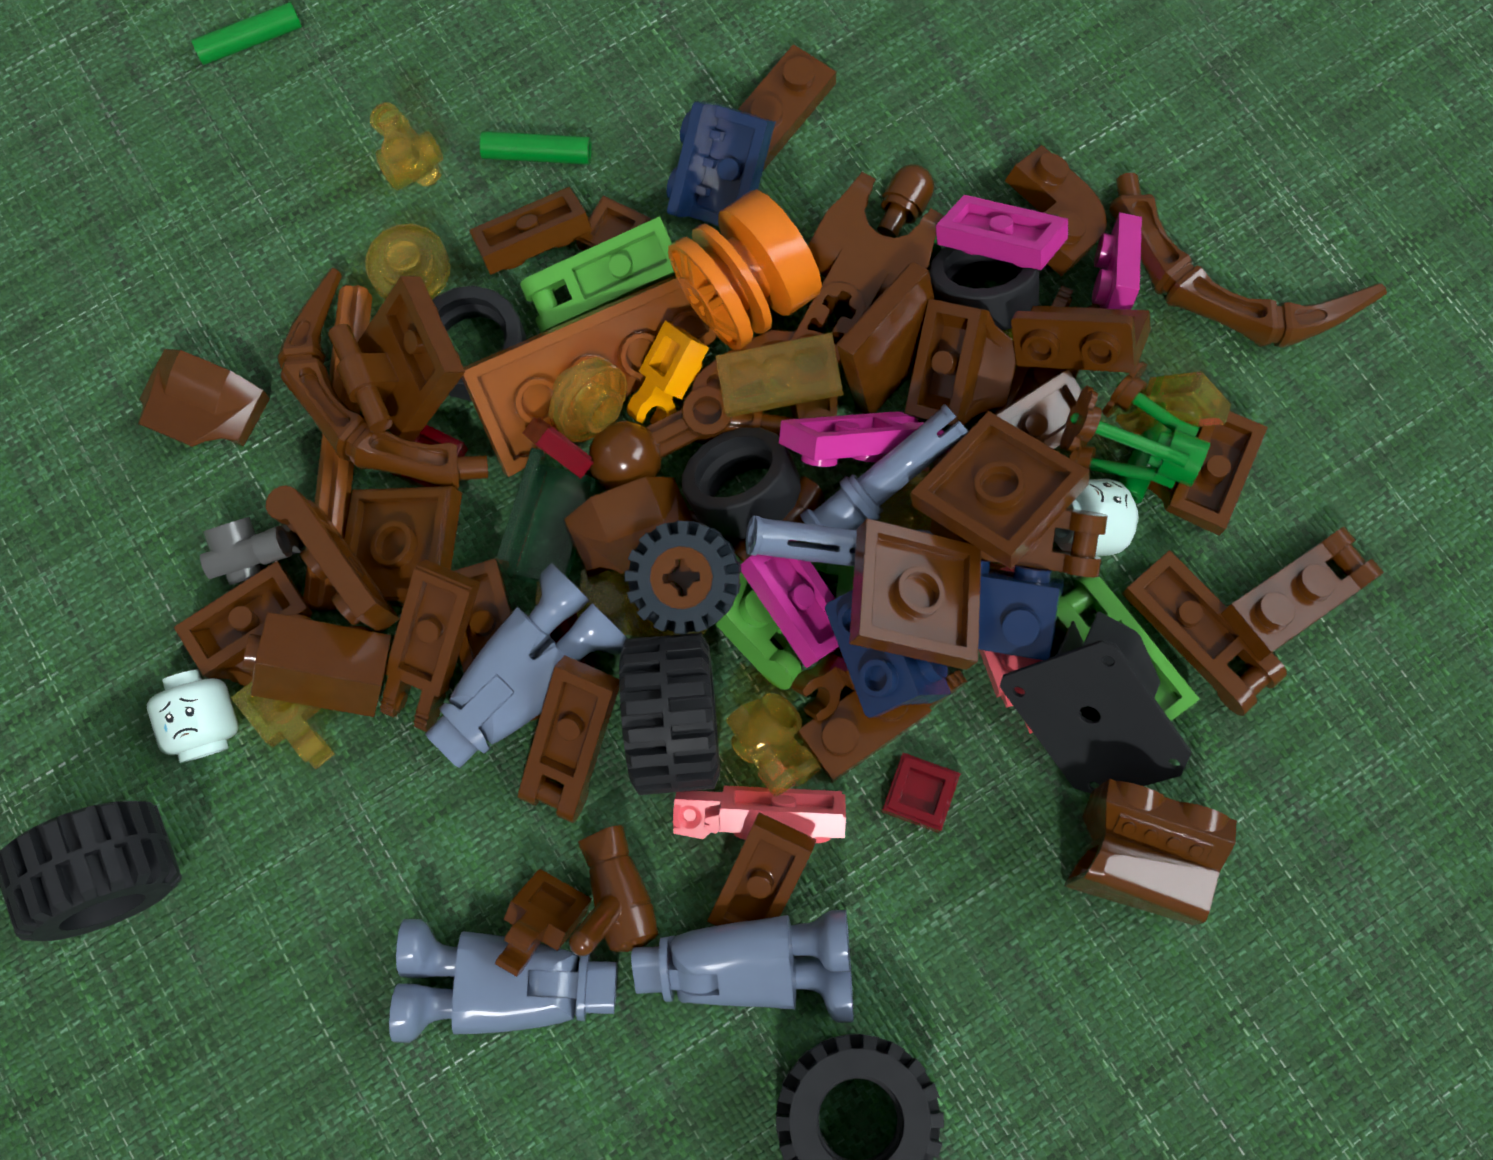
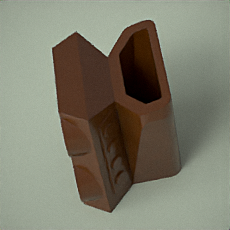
[1064,779,1237,925]

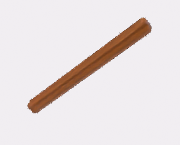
[303,285,372,611]

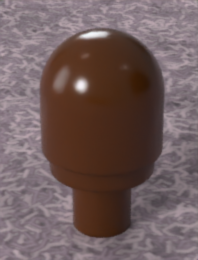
[877,164,934,238]

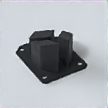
[1000,612,1192,793]

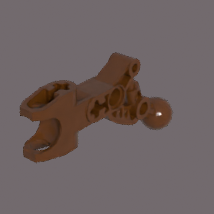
[588,172,944,490]

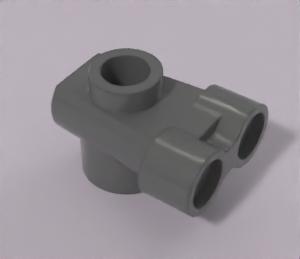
[200,517,306,585]

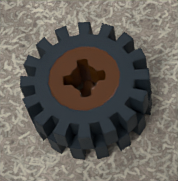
[625,521,741,635]

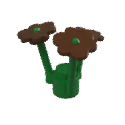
[1060,361,1210,489]

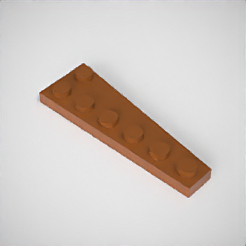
[462,275,717,477]

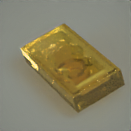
[716,333,844,417]

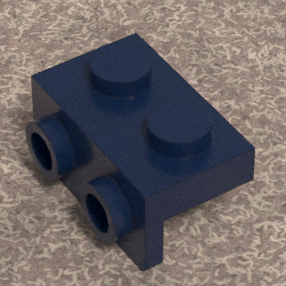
[666,101,776,226]
[978,560,1064,660]
[825,590,951,718]

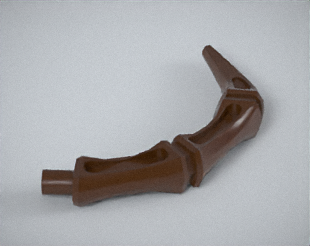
[1109,173,1387,348]
[278,268,488,490]

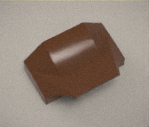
[904,299,1016,426]
[138,349,270,447]
[1148,404,1268,536]
[564,476,693,578]
[174,561,312,690]

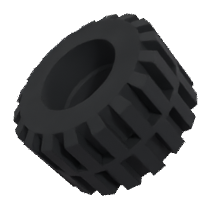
[619,633,720,795]
[0,801,182,941]
[776,1034,944,1160]

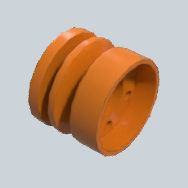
[668,189,822,350]

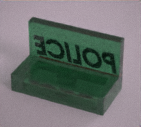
[497,448,597,585]

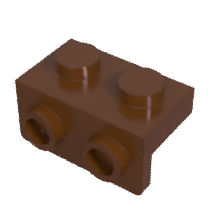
[1011,305,1151,373]

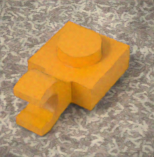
[627,320,709,424]

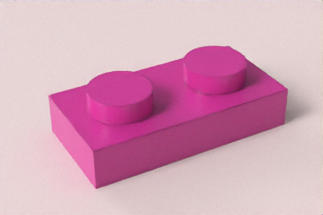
[936,195,1068,270]
[1092,212,1142,310]
[740,540,839,668]

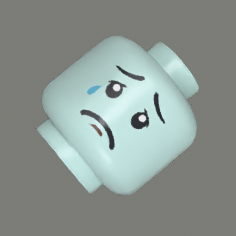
[1054,479,1138,556]
[147,669,238,763]

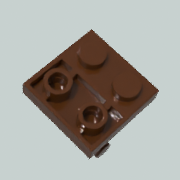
[328,276,465,441]

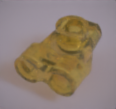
[370,102,444,191]
[726,693,822,797]

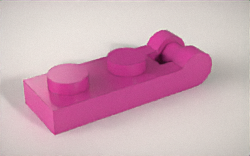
[779,411,944,467]

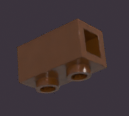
[242,612,391,717]

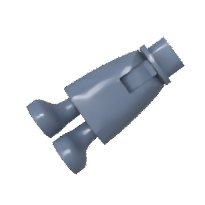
[425,563,628,768]
[631,910,854,1023]
[389,919,618,1043]

